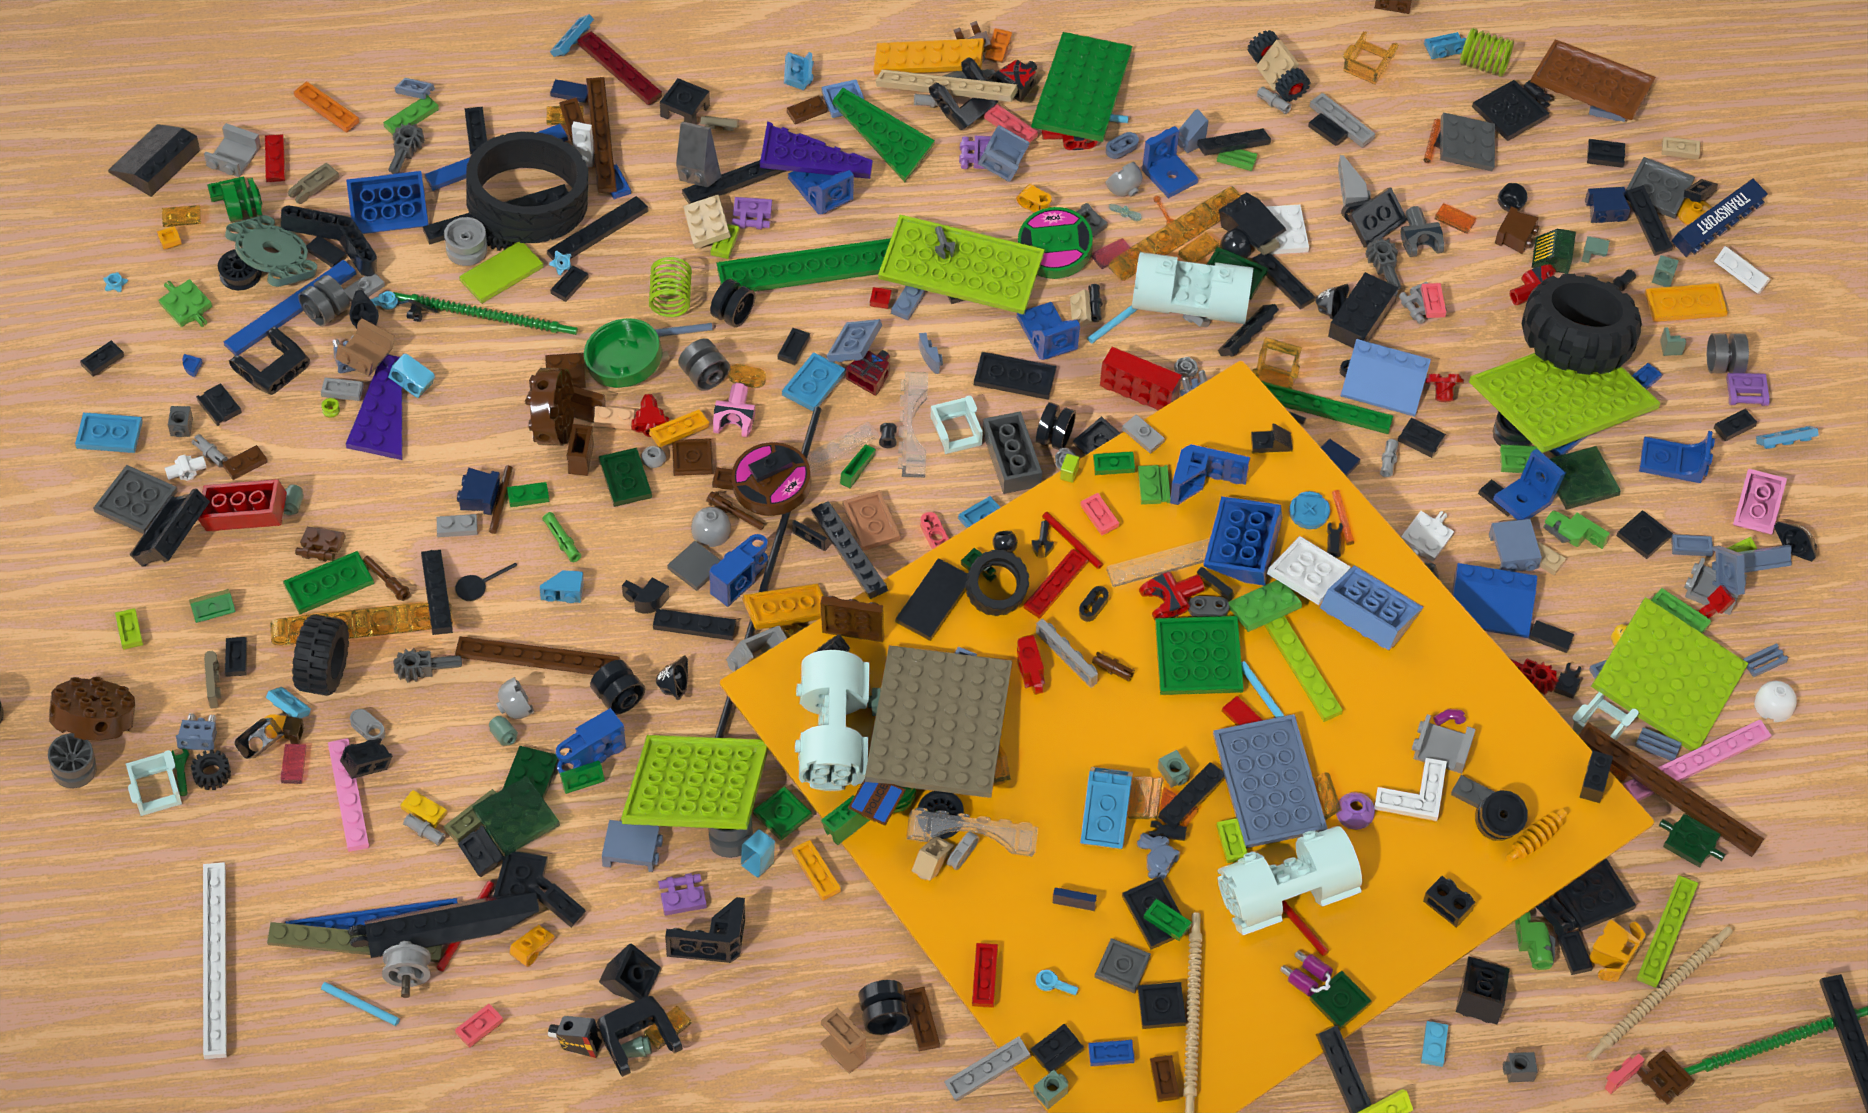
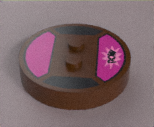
[731,442,812,516]

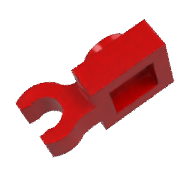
[1699,585,1736,619]

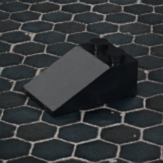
[1219,192,1286,248]
[1456,956,1510,1025]

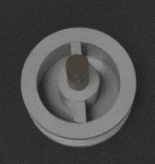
[382,941,431,998]

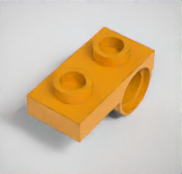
[510,924,555,967]

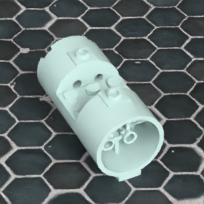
[1132,252,1253,324]
[795,650,869,791]
[1217,826,1362,935]

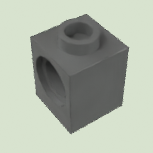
[168,406,193,437]
[1503,1052,1538,1083]

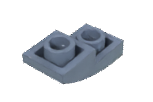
[918,333,943,374]

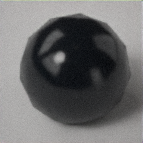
[992,530,1018,552]

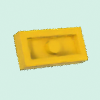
[400,790,447,828]

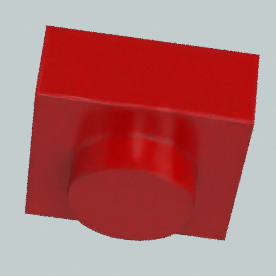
[870,287,892,309]

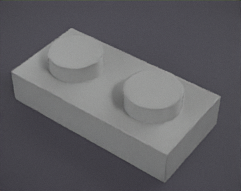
[436,514,478,537]

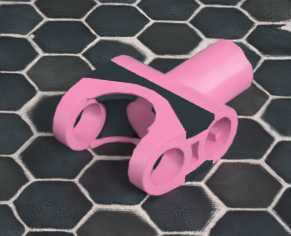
[713,383,756,438]

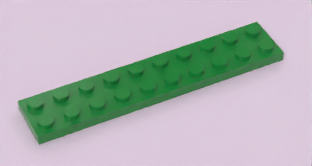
[716,238,891,292]

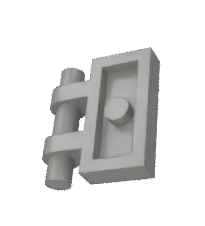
[1399,282,1447,324]

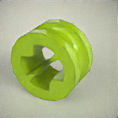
[321,398,340,418]

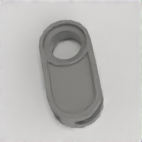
[350,709,385,740]
[947,831,979,870]

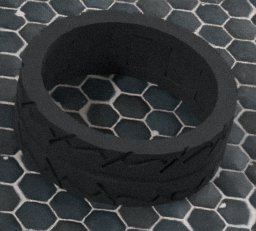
[466,131,588,243]

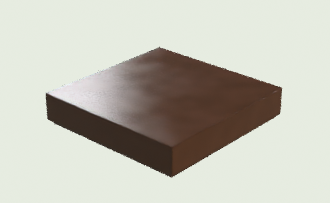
[672,439,713,476]

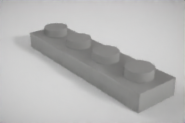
[1309,93,1375,147]
[1036,619,1098,688]
[944,1036,1031,1102]

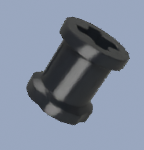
[879,423,897,449]

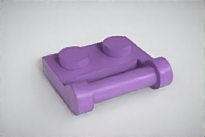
[1726,373,1769,406]

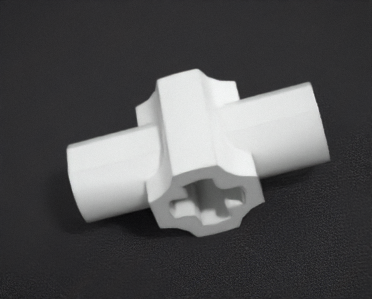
[165,455,207,481]

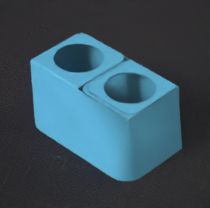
[388,354,435,398]
[741,829,775,877]

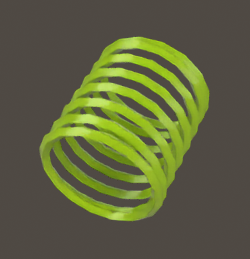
[1460,28,1514,77]
[649,257,692,317]

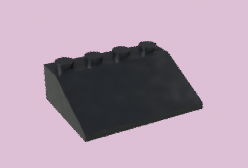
[108,124,200,197]

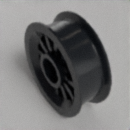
[218,249,262,291]
[917,791,964,839]

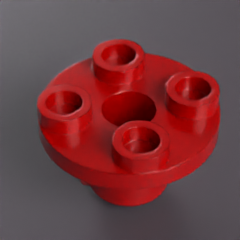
[1425,374,1464,403]

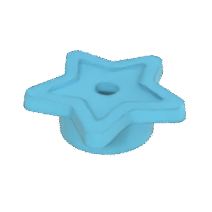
[549,251,572,275]
[103,272,128,292]

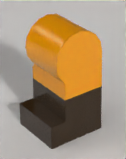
[265,714,304,746]

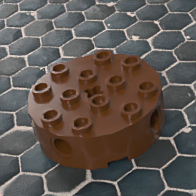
[528,368,575,446]
[49,677,135,741]

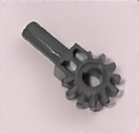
[388,123,425,174]
[1365,237,1401,290]
[393,648,462,683]

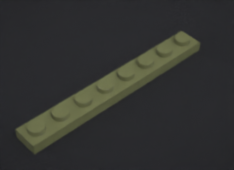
[267,922,442,962]

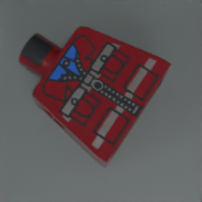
[846,350,890,396]

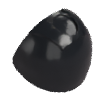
[1219,228,1251,259]

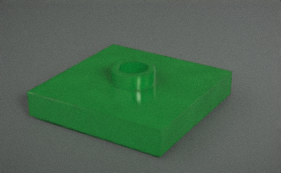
[753,786,812,841]

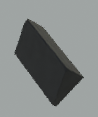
[792,520,832,551]

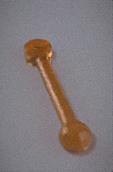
[1153,196,1174,227]

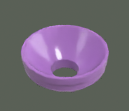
[1336,792,1375,830]

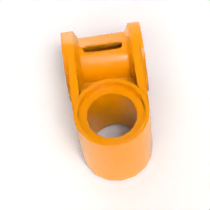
[1016,184,1052,213]

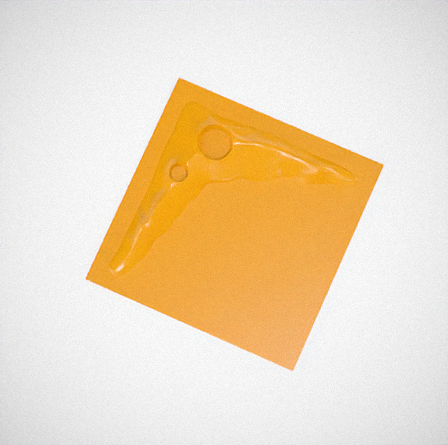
[720,361,1654,1113]

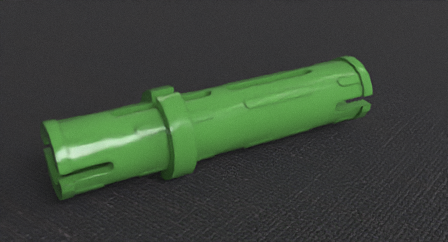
[542,512,581,562]

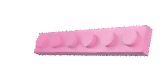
[328,738,369,852]

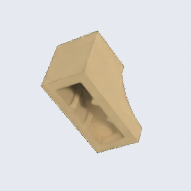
[912,836,954,881]

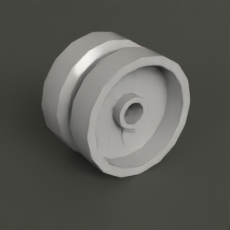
[444,217,487,266]

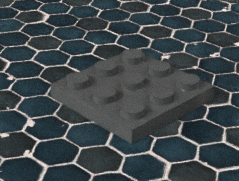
[1440,112,1495,172]
[1625,157,1695,218]
[93,465,178,534]

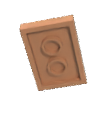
[842,490,900,551]

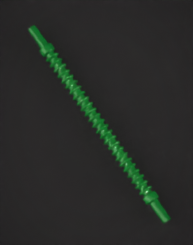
[392,292,578,335]
[1683,1006,1868,1075]

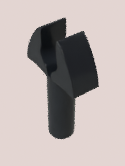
[1032,521,1054,557]

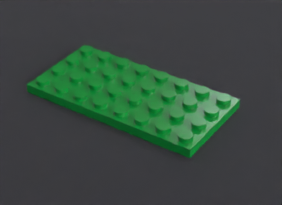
[1031,32,1133,142]

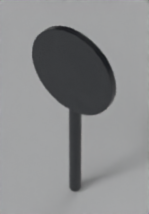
[455,563,517,601]

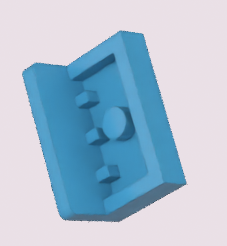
[1424,32,1466,59]
[784,52,814,90]

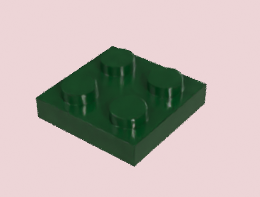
[1310,971,1372,1030]

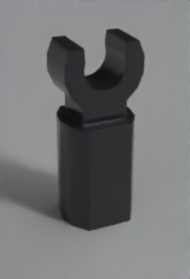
[1523,80,1552,108]
[1327,522,1343,558]
[1149,820,1187,841]

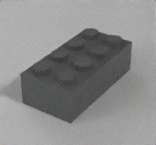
[982,411,1042,494]

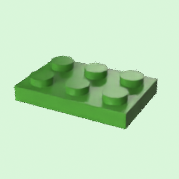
[1228,580,1302,632]

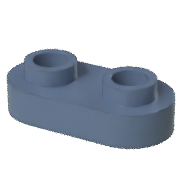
[1106,132,1139,159]

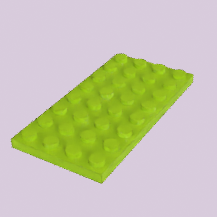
[878,214,1044,315]

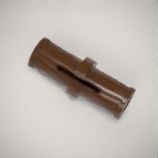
[1092,651,1135,682]

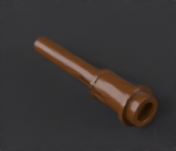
[706,491,765,530]
[363,556,410,601]

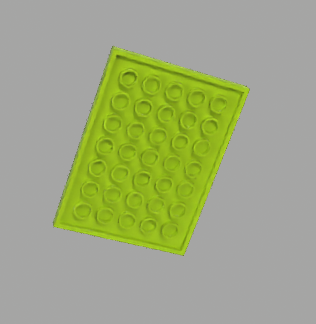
[1469,353,1660,453]

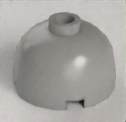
[1105,162,1143,197]
[691,507,731,547]
[496,677,535,719]

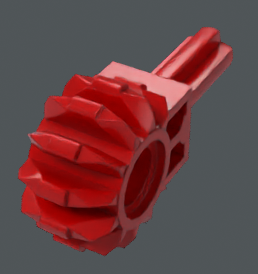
[1509,658,1558,695]

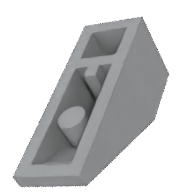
[1338,155,1371,206]

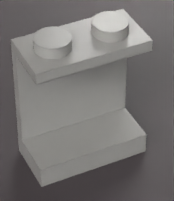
[204,123,261,177]
[726,626,787,672]
[1412,714,1475,774]

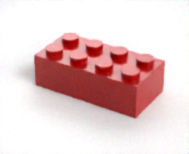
[1100,347,1182,411]
[198,479,287,531]

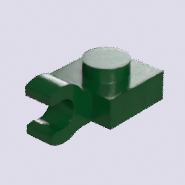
[961,548,996,582]

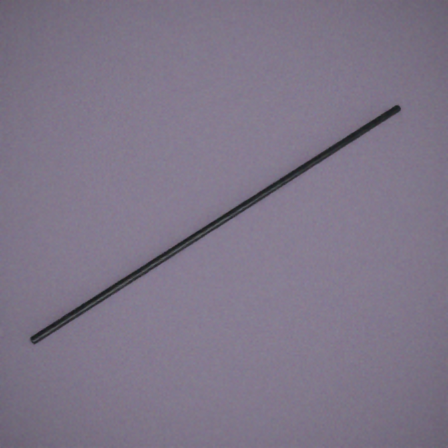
[715,406,822,738]

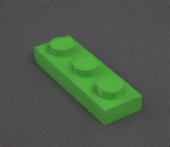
[383,95,439,135]
[1651,588,1712,634]

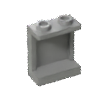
[1684,558,1747,615]

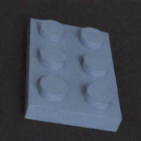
[827,319,882,362]

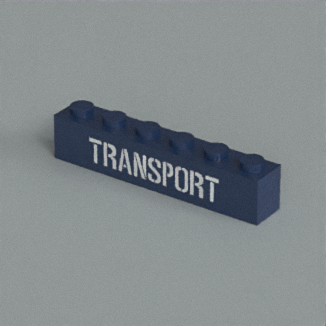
[1672,178,1768,257]

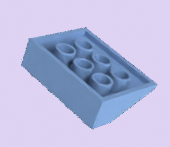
[1340,339,1431,417]
[1320,565,1423,650]

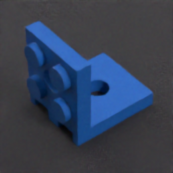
[1142,126,1198,199]
[1493,449,1566,520]

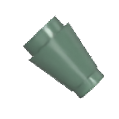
[621,1036,652,1058]

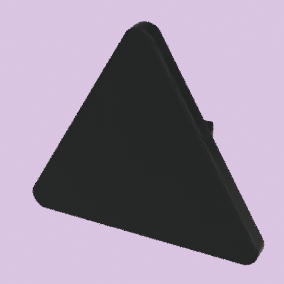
[397,299,438,322]

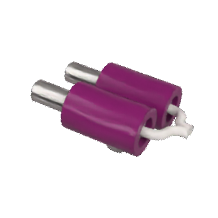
[1280,950,1333,996]

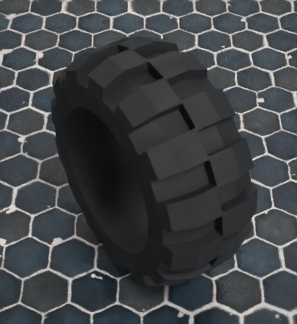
[1521,273,1642,375]

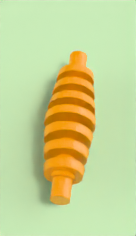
[1506,809,1567,862]

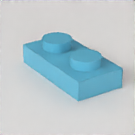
[266,687,311,718]
[1421,1021,1448,1067]

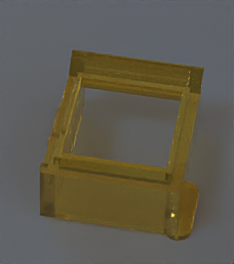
[1343,31,1399,85]
[1252,337,1302,389]

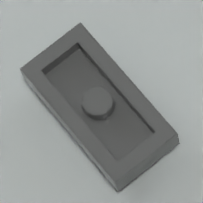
[1451,775,1494,808]

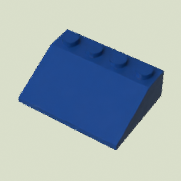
[346,171,428,234]
[1203,496,1282,586]
[1452,563,1537,638]

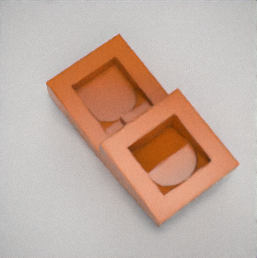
[985,28,1012,63]

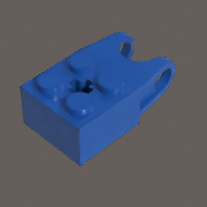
[709,534,768,607]
[556,708,626,773]

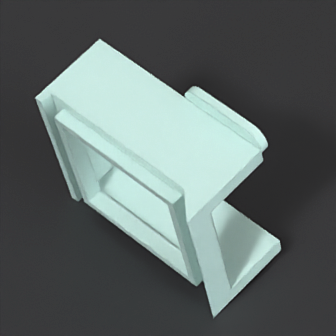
[931,396,983,454]
[1572,692,1638,740]
[126,750,182,816]

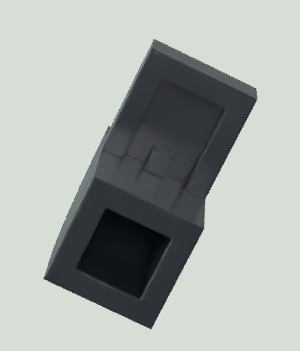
[622,577,670,614]

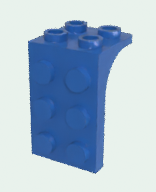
[1639,431,1715,483]

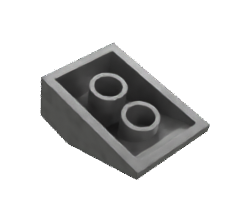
[676,122,721,187]

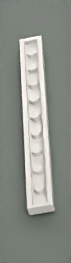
[203,862,227,1059]

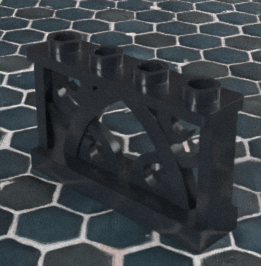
[130,488,210,567]

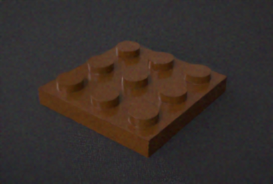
[820,596,884,642]

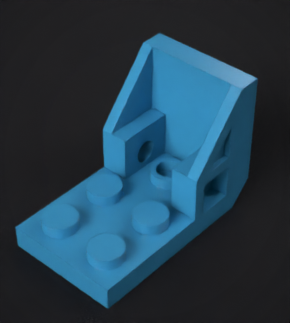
[1080,767,1133,849]

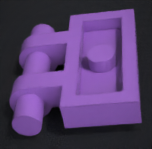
[959,136,991,169]
[732,197,772,230]
[658,873,707,916]

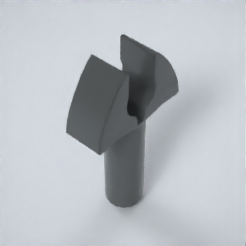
[935,226,955,259]

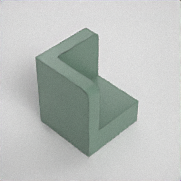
[1581,236,1610,263]
[1660,327,1686,356]

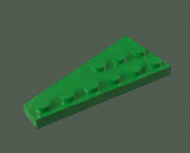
[832,88,935,182]

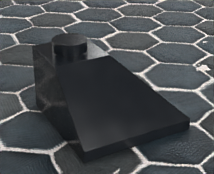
[599,943,661,1001]

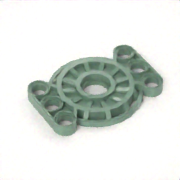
[225,215,317,287]

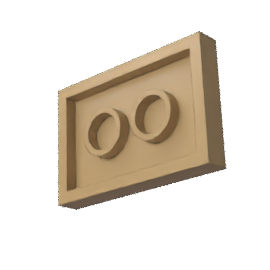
[683,195,731,249]

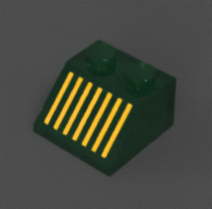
[1531,228,1576,274]

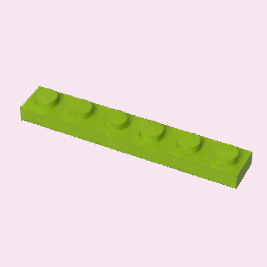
[1264,616,1343,722]
[1636,875,1698,988]

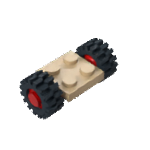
[1247,30,1311,102]

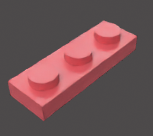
[984,104,1038,142]

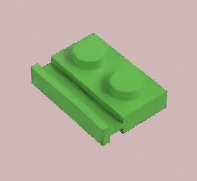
[1500,445,1539,473]
[1138,465,1170,505]

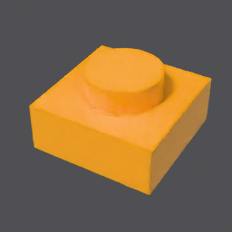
[157,226,181,250]

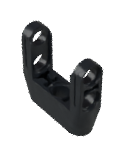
[929,57,999,130]
[229,326,310,395]
[597,996,683,1077]

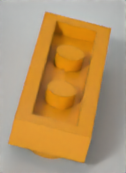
[649,409,710,448]
[792,840,841,901]

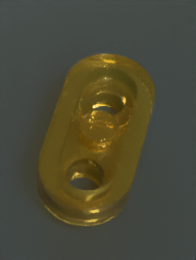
[728,364,766,388]

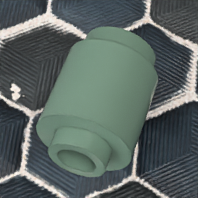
[283,485,304,515]
[489,716,518,746]

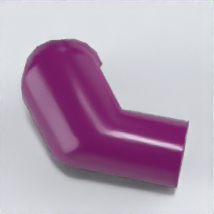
[1433,709,1466,726]

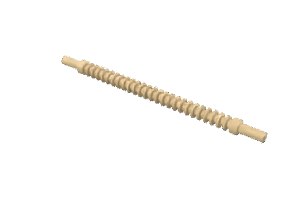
[1183,913,1202,1113]
[1587,926,1733,1062]

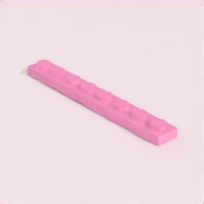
[1623,719,1771,802]

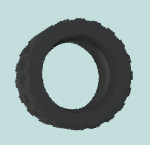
[965,549,1029,616]

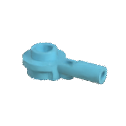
[370,291,398,309]
[1035,970,1078,996]

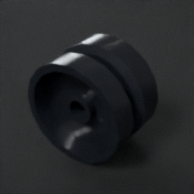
[710,279,756,328]
[1036,402,1076,450]
[1493,411,1533,446]
[1475,790,1528,841]

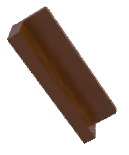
[525,375,606,423]

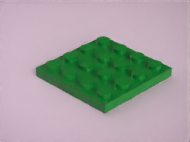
[1155,616,1244,695]

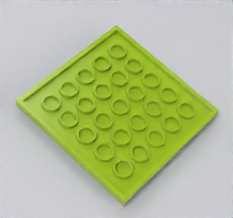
[1591,597,1748,752]
[621,735,769,830]

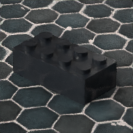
[1328,272,1399,348]

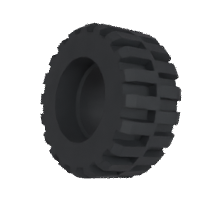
[292,614,349,696]

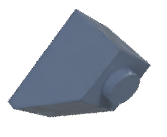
[1178,109,1208,153]

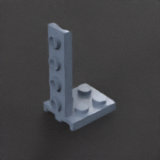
[1712,545,1792,595]

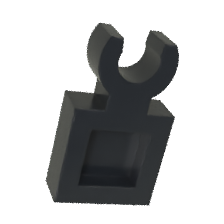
[1554,663,1581,699]

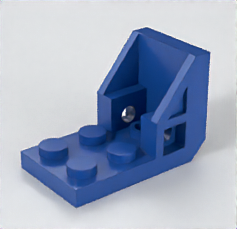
[788,170,854,214]
[1016,302,1080,360]
[1170,444,1250,505]

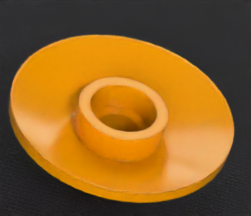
[1677,198,1712,225]

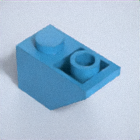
[540,570,584,603]

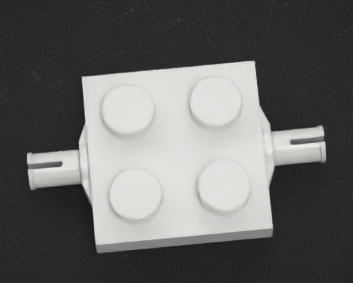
[1401,511,1454,562]

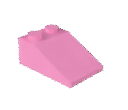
[1733,469,1787,535]

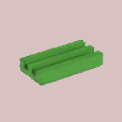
[1217,149,1257,171]

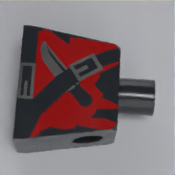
[995,60,1037,102]

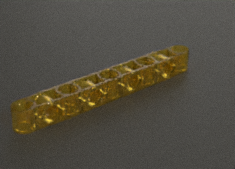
[1109,186,1242,281]
[270,603,453,645]

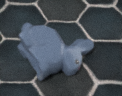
[1137,833,1180,880]

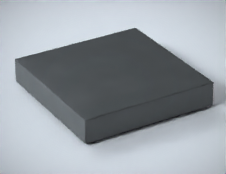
[667,541,721,591]
[1094,938,1151,994]

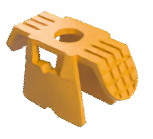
[1589,920,1646,982]

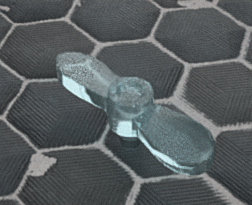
[1109,204,1142,221]

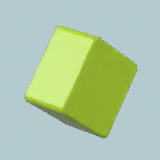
[1060,454,1079,483]

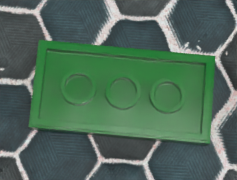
[283,551,374,615]

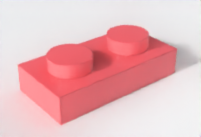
[1421,283,1446,318]
[1080,493,1119,536]
[455,1004,503,1048]
[1605,1054,1645,1094]

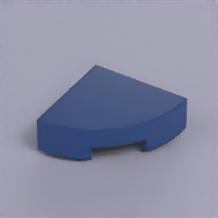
[182,354,203,377]

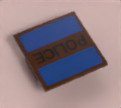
[848,779,906,826]

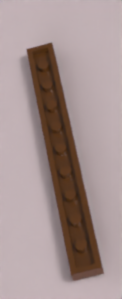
[1578,722,1764,857]

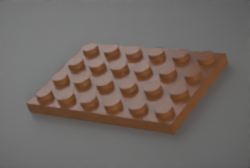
[1530,39,1656,120]

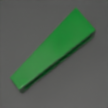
[840,444,876,489]

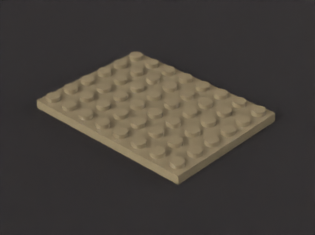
[865,645,1012,798]

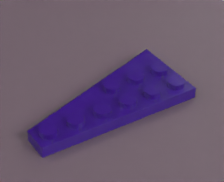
[760,121,873,179]
[346,355,403,460]

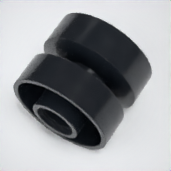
[590,659,646,715]
[858,980,910,1035]

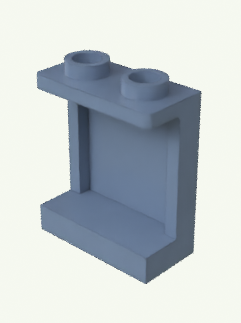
[978,125,1030,182]
[1489,519,1542,572]
[602,820,663,872]

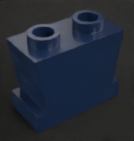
[1585,187,1630,223]
[457,467,501,515]

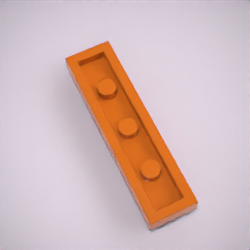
[294,81,359,133]

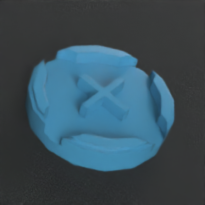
[1289,491,1330,529]

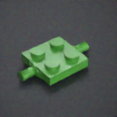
[158,279,213,327]

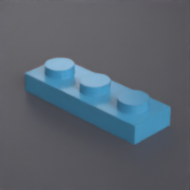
[550,14,594,57]
[1756,426,1819,449]

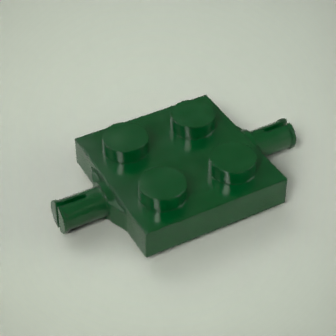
[1659,814,1726,868]

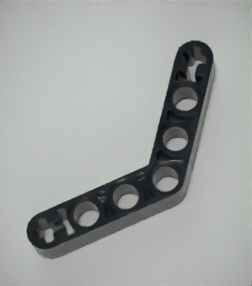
[281,205,377,277]

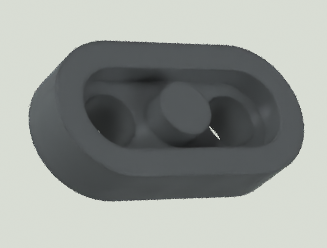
[1188,596,1229,617]

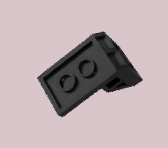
[665,897,746,963]

